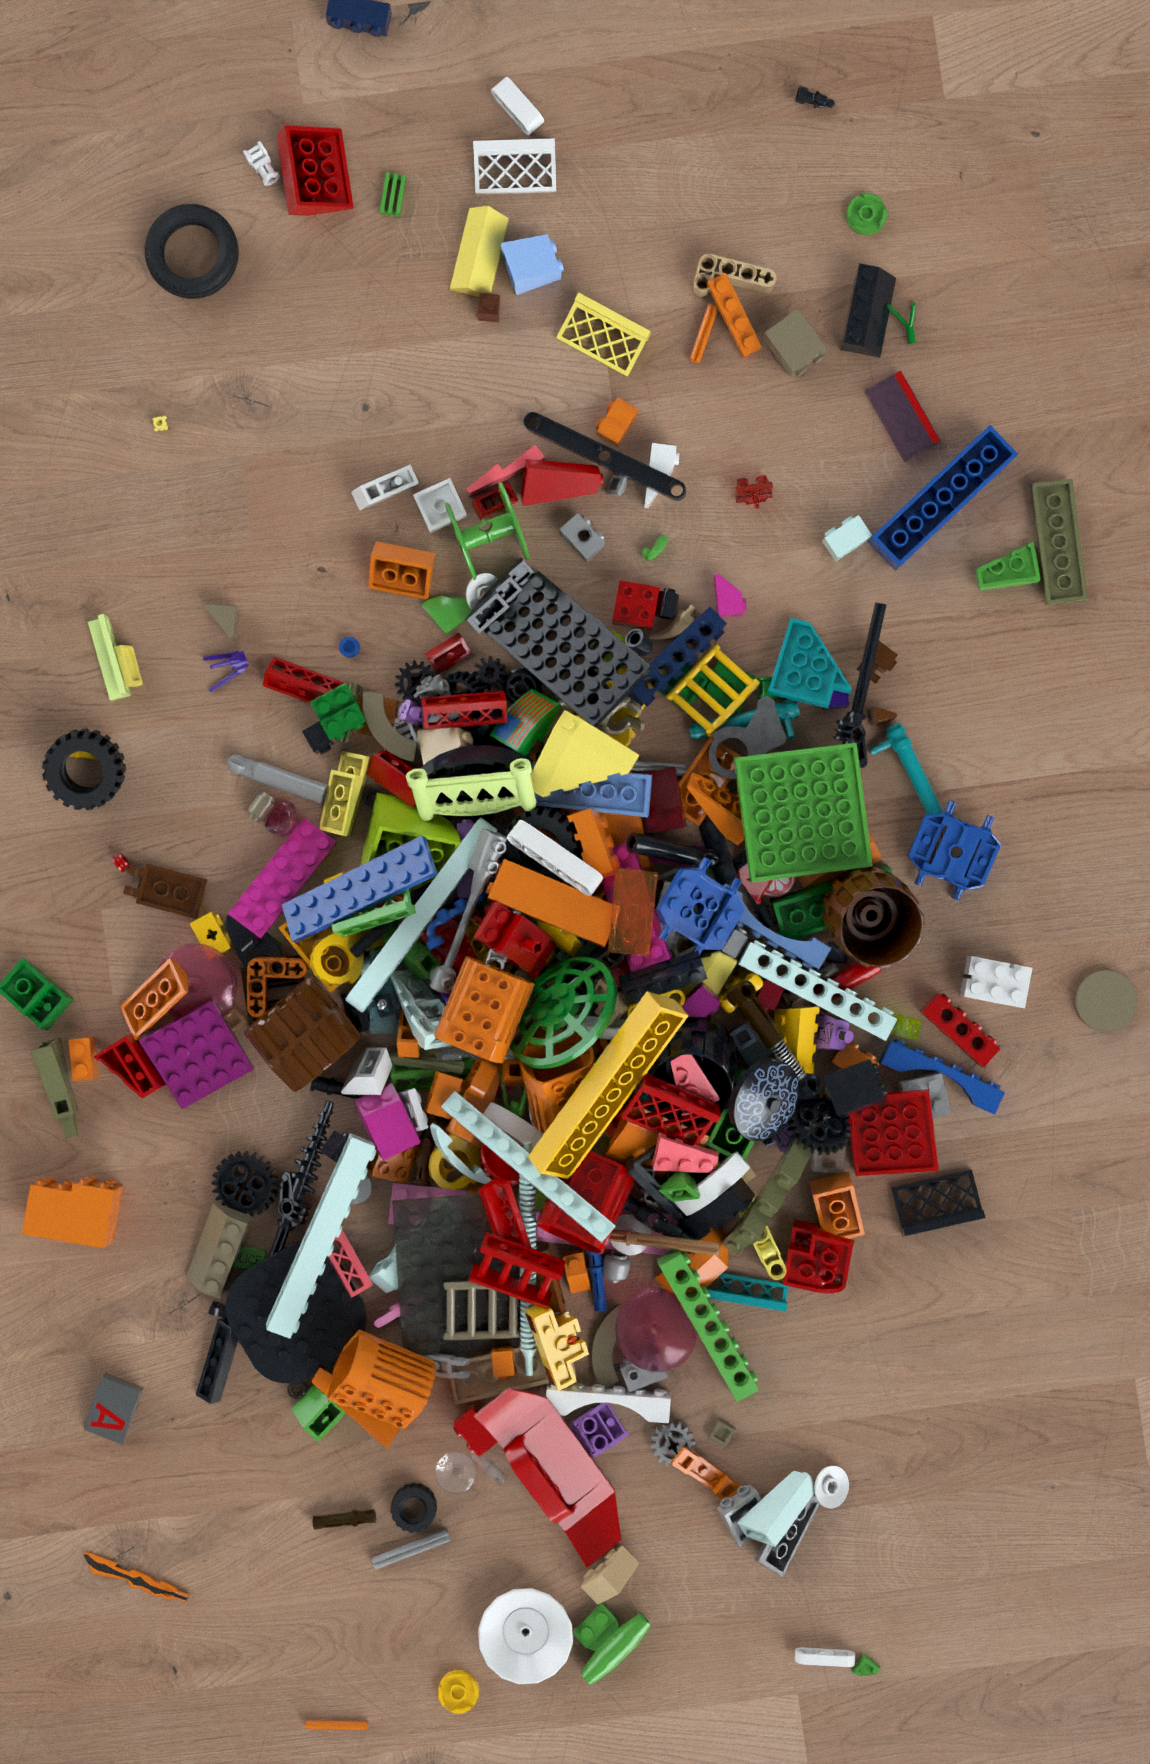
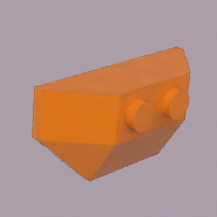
[654,1227,728,1294]

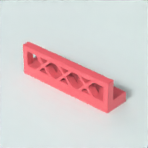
[328,1229,373,1298]

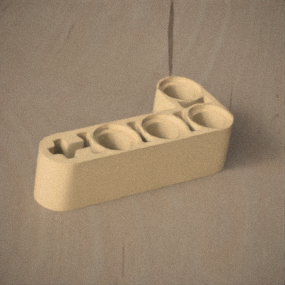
[693,254,777,298]

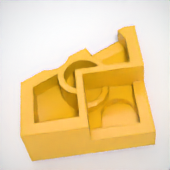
[537,920,583,958]

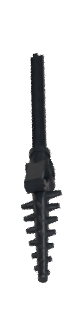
[833,602,887,768]
[267,1100,334,1258]

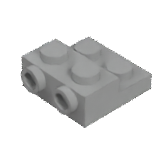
[716,1484,761,1547]

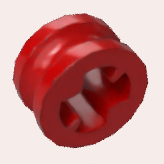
[111,852,131,873]

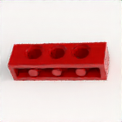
[919,993,1000,1067]

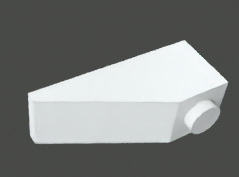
[644,443,680,508]
[351,465,419,511]

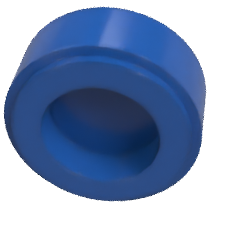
[339,637,360,658]

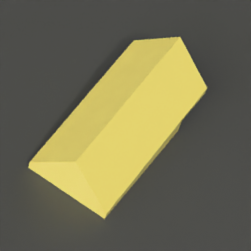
[450,206,509,297]
[319,751,372,836]

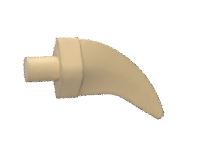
[649,605,697,640]

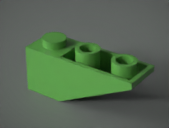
[381,923,441,979]

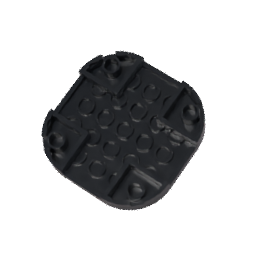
[226,1241,367,1383]

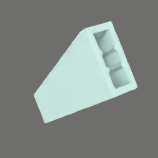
[737,1471,815,1547]

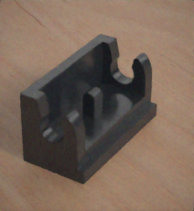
[341,993,373,1033]

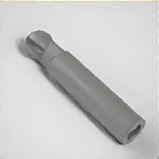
[227,754,328,804]

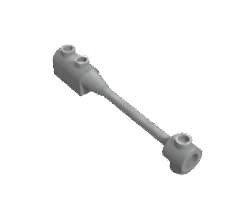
[429,828,507,994]

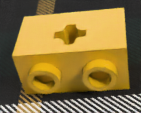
[190,912,234,960]

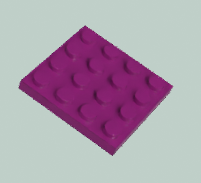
[139,999,254,1109]

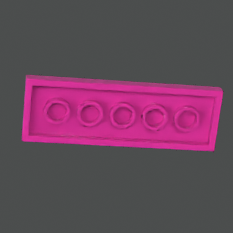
[228,818,337,939]
[602,842,672,972]

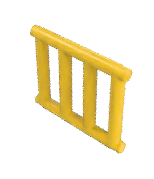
[665,643,760,737]

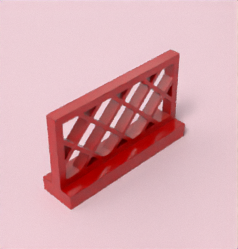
[621,1073,721,1146]

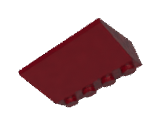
[641,767,687,835]

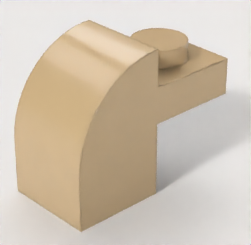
[594,978,629,1027]

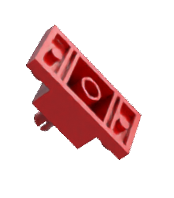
[474,901,556,980]

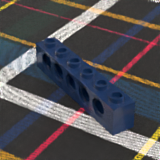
[627,607,727,707]

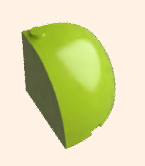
[361,793,461,894]

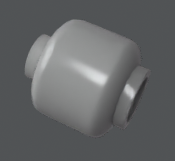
[602,1250,631,1283]

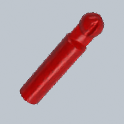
[813,962,897,1008]

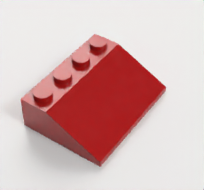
[276,125,354,216]

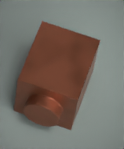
[477,293,501,322]

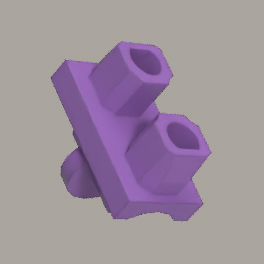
[397,699,431,728]

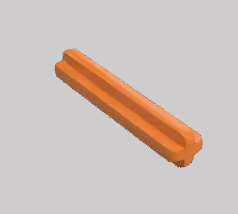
[690,304,718,364]

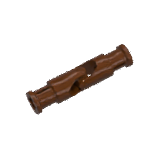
[411,1100,440,1185]

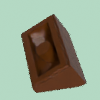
[868,707,897,726]

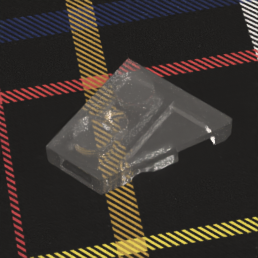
[433,1045,479,1060]

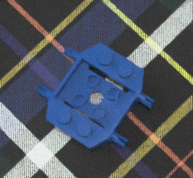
[907,800,1001,901]
[656,857,744,954]

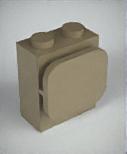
[763,309,827,378]

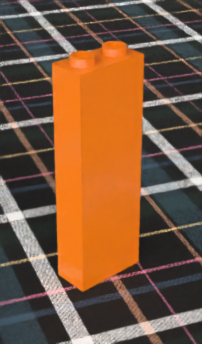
[486,859,621,948]

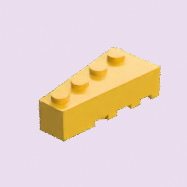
[774,1007,820,1074]

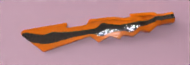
[84,1552,189,1602]

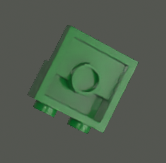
[310,682,366,741]

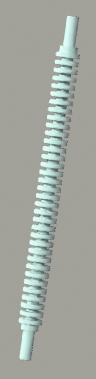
[519,1142,537,1376]

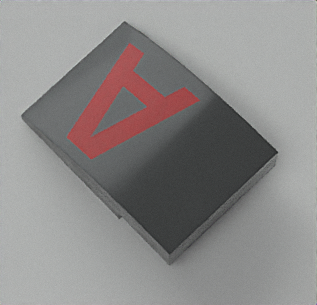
[84,1373,144,1445]

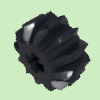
[472,656,507,692]

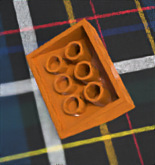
[604,1100,710,1178]

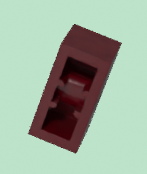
[755,979,784,1013]

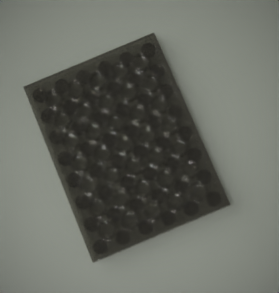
[392,1191,521,1357]

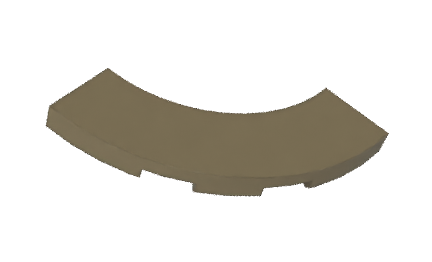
[363,691,418,762]
[592,1304,630,1389]

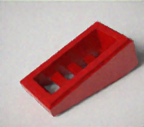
[472,483,518,521]

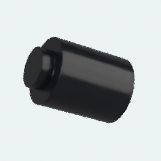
[655,588,679,620]

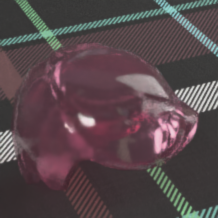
[264,802,297,836]

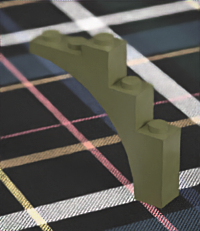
[721,1137,812,1255]

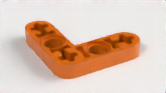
[247,957,309,1017]

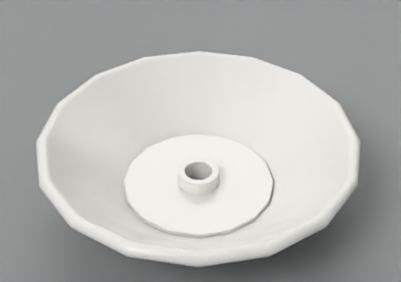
[478,1588,573,1684]

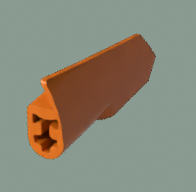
[446,1056,502,1147]

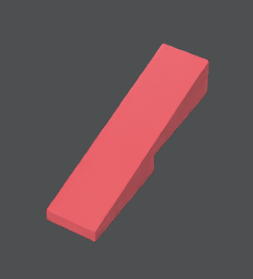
[466,445,545,497]

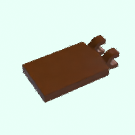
[123,863,207,919]

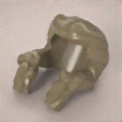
[591,697,645,735]

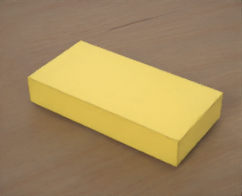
[115,645,143,687]

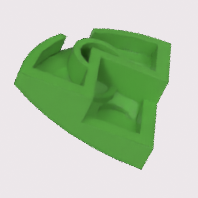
[421,596,472,635]

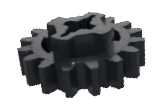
[395,660,437,705]

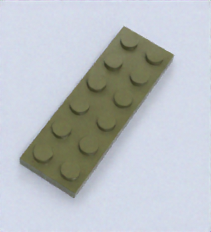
[1030,479,1088,606]

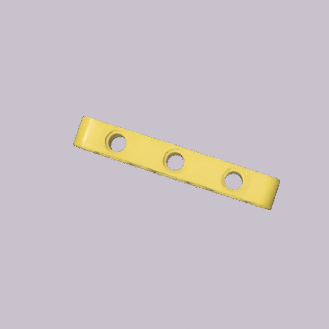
[714,1150,786,1280]

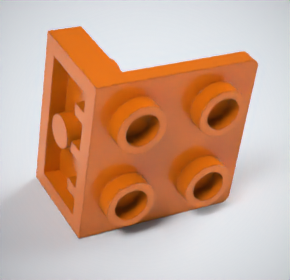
[366,1140,420,1184]

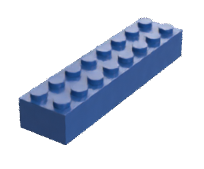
[868,425,1018,571]

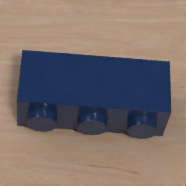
[325,0,392,37]

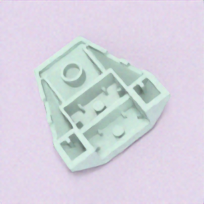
[390,969,450,1050]

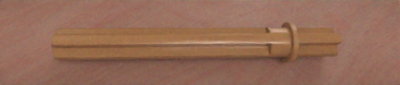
[609,1229,720,1255]

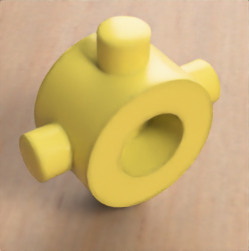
[152,416,168,432]

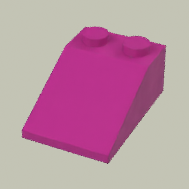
[354,1083,420,1161]

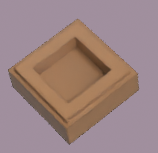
[223,1006,248,1034]

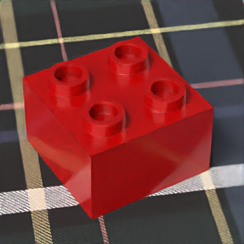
[612,580,660,631]

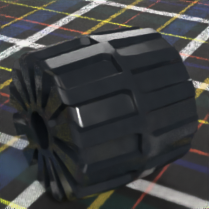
[647,1015,738,1126]

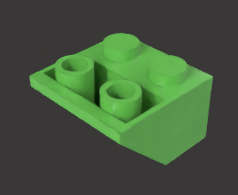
[291,1384,345,1443]

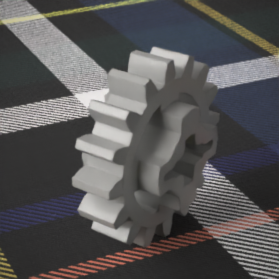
[651,1420,696,1468]

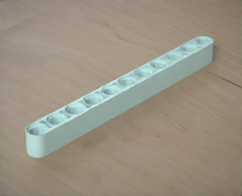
[345,818,498,1013]

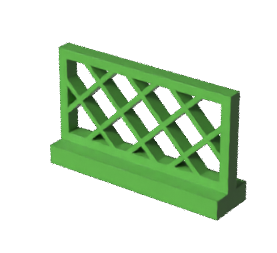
[332,889,416,937]

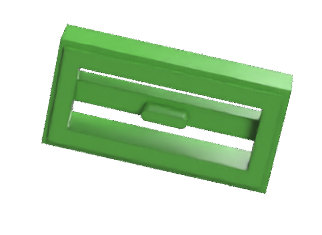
[379,172,407,217]

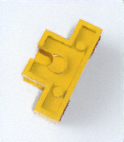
[524,1305,589,1391]

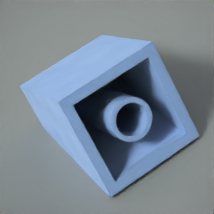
[501,234,564,295]

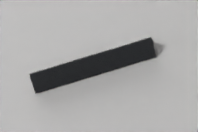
[699,815,738,886]
[196,1319,238,1404]

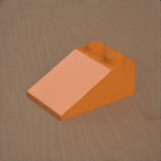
[809,1172,865,1239]

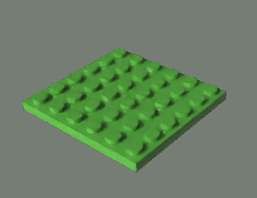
[734,743,873,883]

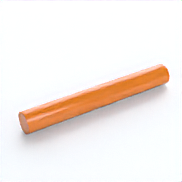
[305,1720,368,1730]

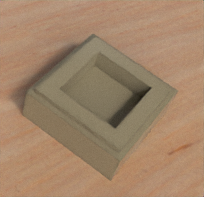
[708,1418,736,1447]

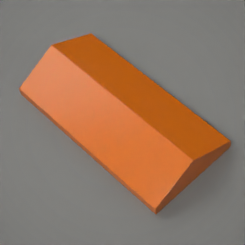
[679,737,742,827]
[120,958,188,1040]

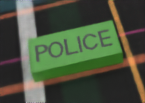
[234,1246,267,1269]

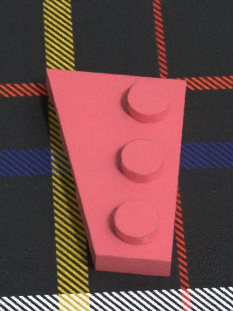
[670,1055,720,1116]

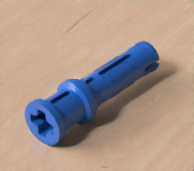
[585,1250,607,1312]

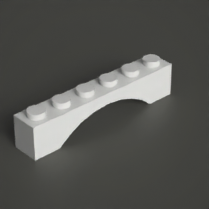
[546,1383,671,1423]

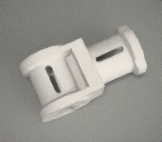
[243,141,280,186]

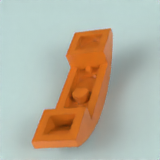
[671,1446,741,1500]

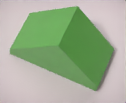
[658,1172,700,1202]

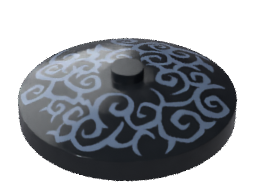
[729,1058,799,1141]

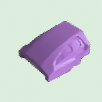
[570,1402,629,1458]

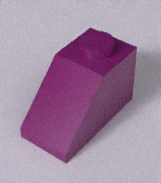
[681,981,720,1017]

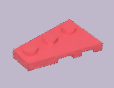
[652,1133,718,1173]

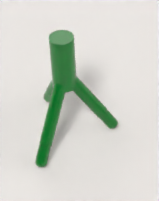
[886,302,916,344]

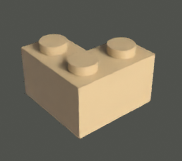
[580,1546,639,1604]

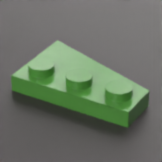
[975,541,1041,591]

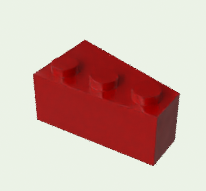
[367,749,422,808]
[94,1034,166,1099]

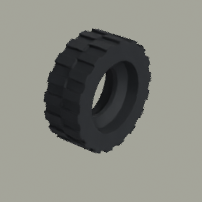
[390,1483,437,1533]

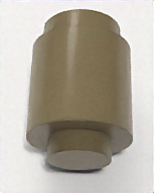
[247,791,276,823]

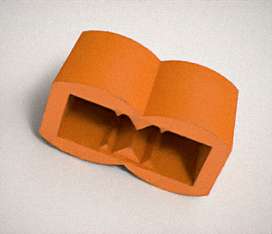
[595,397,639,448]

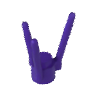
[203,651,249,692]

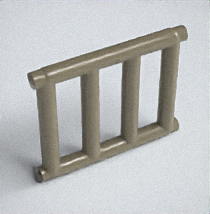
[443,1281,520,1340]

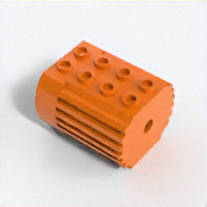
[434,956,535,1064]
[519,1028,595,1133]
[327,1329,436,1429]

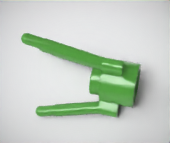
[499,1071,527,1119]

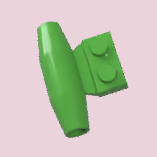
[572,1602,651,1685]

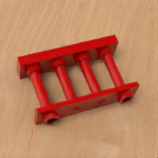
[468,1232,566,1309]

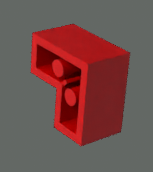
[453,1404,498,1457]

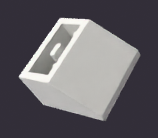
[341,1048,393,1095]

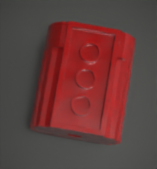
[536,1150,635,1254]

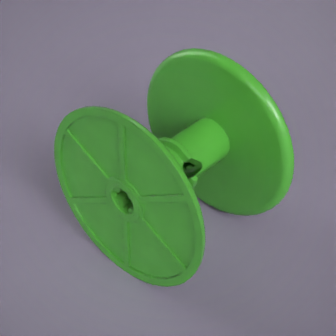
[445,482,530,580]

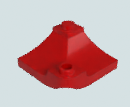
[783,1219,854,1294]

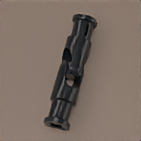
[622,1194,699,1254]

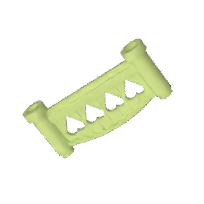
[406,758,536,821]

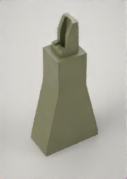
[31,1038,78,1139]

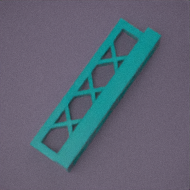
[707,1272,789,1312]

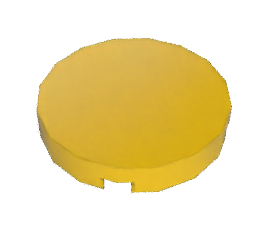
[438,1670,479,1714]

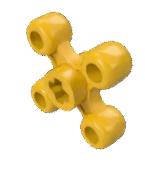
[718,966,763,1013]

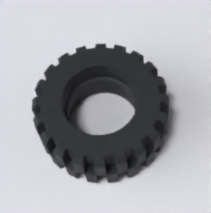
[42,728,126,810]
[503,806,582,882]

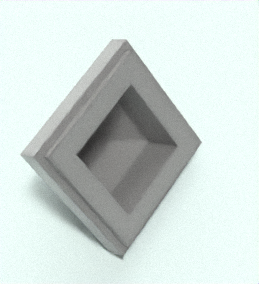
[606,474,627,496]

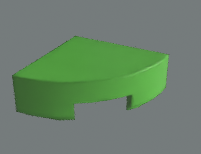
[851,1653,881,1676]

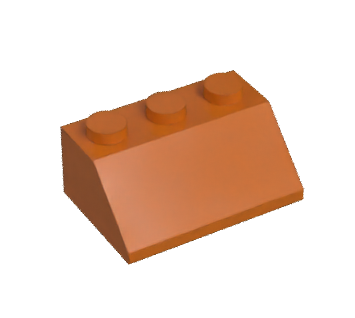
[368,541,436,600]

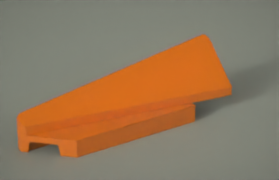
[312,1368,400,1448]

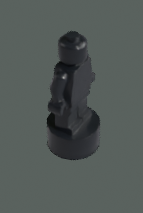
[795,86,835,108]

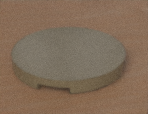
[1074,970,1138,1032]

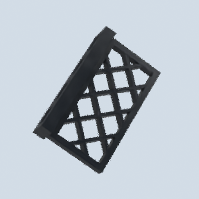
[625,1145,706,1221]
[891,1170,986,1237]

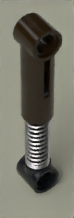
[726,980,821,1099]

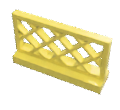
[556,292,651,377]

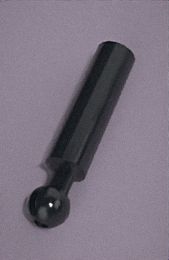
[626,832,719,869]

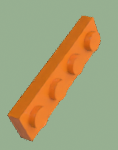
[706,273,762,358]

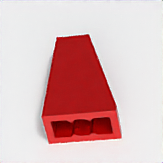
[520,459,603,506]

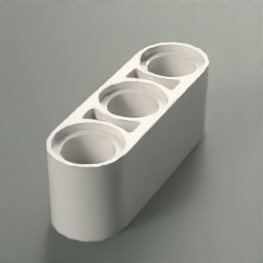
[491,77,544,135]

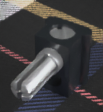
[374,993,396,1018]

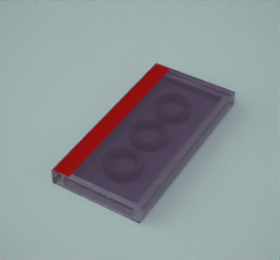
[865,370,941,462]

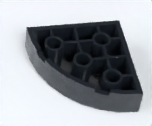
[420,745,533,822]

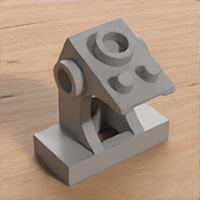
[414,675,466,730]

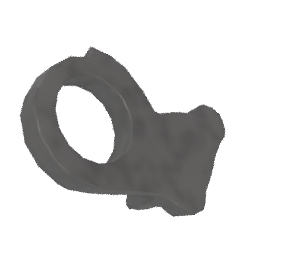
[709,696,787,779]

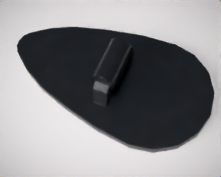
[226,915,282,977]

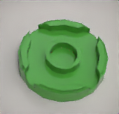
[846,193,887,236]

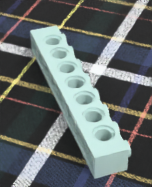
[737,940,897,1041]

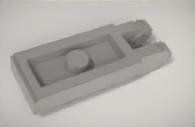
[419,1351,470,1379]

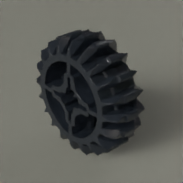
[436,671,487,727]

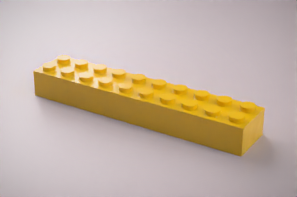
[528,991,689,1179]

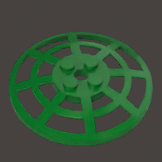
[510,957,617,1069]

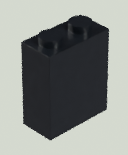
[823,1059,888,1118]

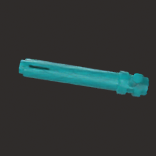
[689,699,800,740]
[869,722,943,814]

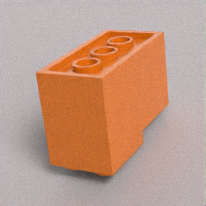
[21,1176,124,1249]

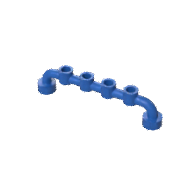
[426,878,496,951]

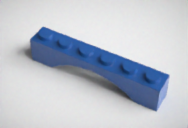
[879,1039,1005,1115]

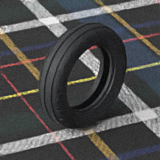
[145,204,239,299]

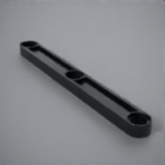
[523,412,687,501]

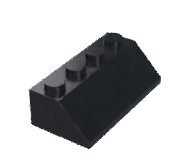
[840,263,896,358]

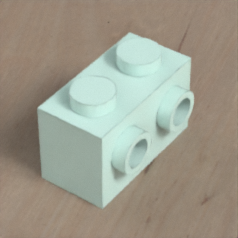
[822,515,872,562]

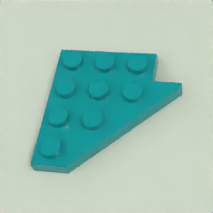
[768,618,852,709]

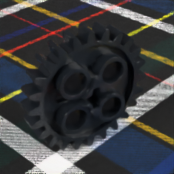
[787,1093,852,1156]
[211,1150,279,1217]

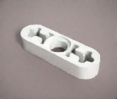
[795,1647,855,1667]

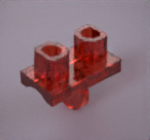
[735,475,773,509]

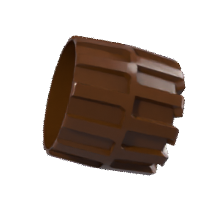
[822,866,925,969]
[244,977,360,1092]

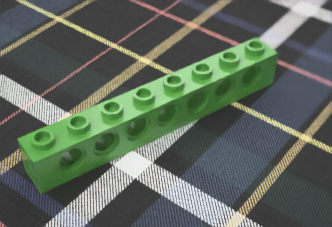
[656,1250,759,1402]

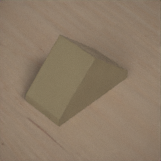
[204,604,239,641]

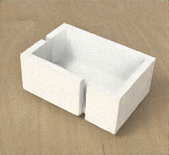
[959,956,1032,1008]

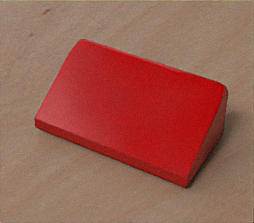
[425,633,472,675]

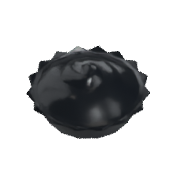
[503,667,542,704]

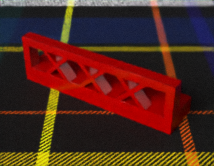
[263,657,349,703]
[421,691,507,730]
[478,1179,532,1263]

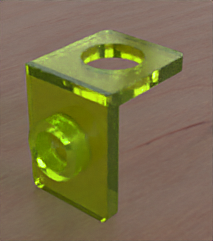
[890,1013,922,1040]

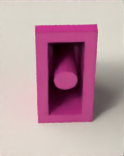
[714,574,747,618]

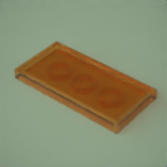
[608,868,658,956]

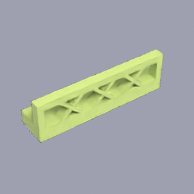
[88,614,131,701]

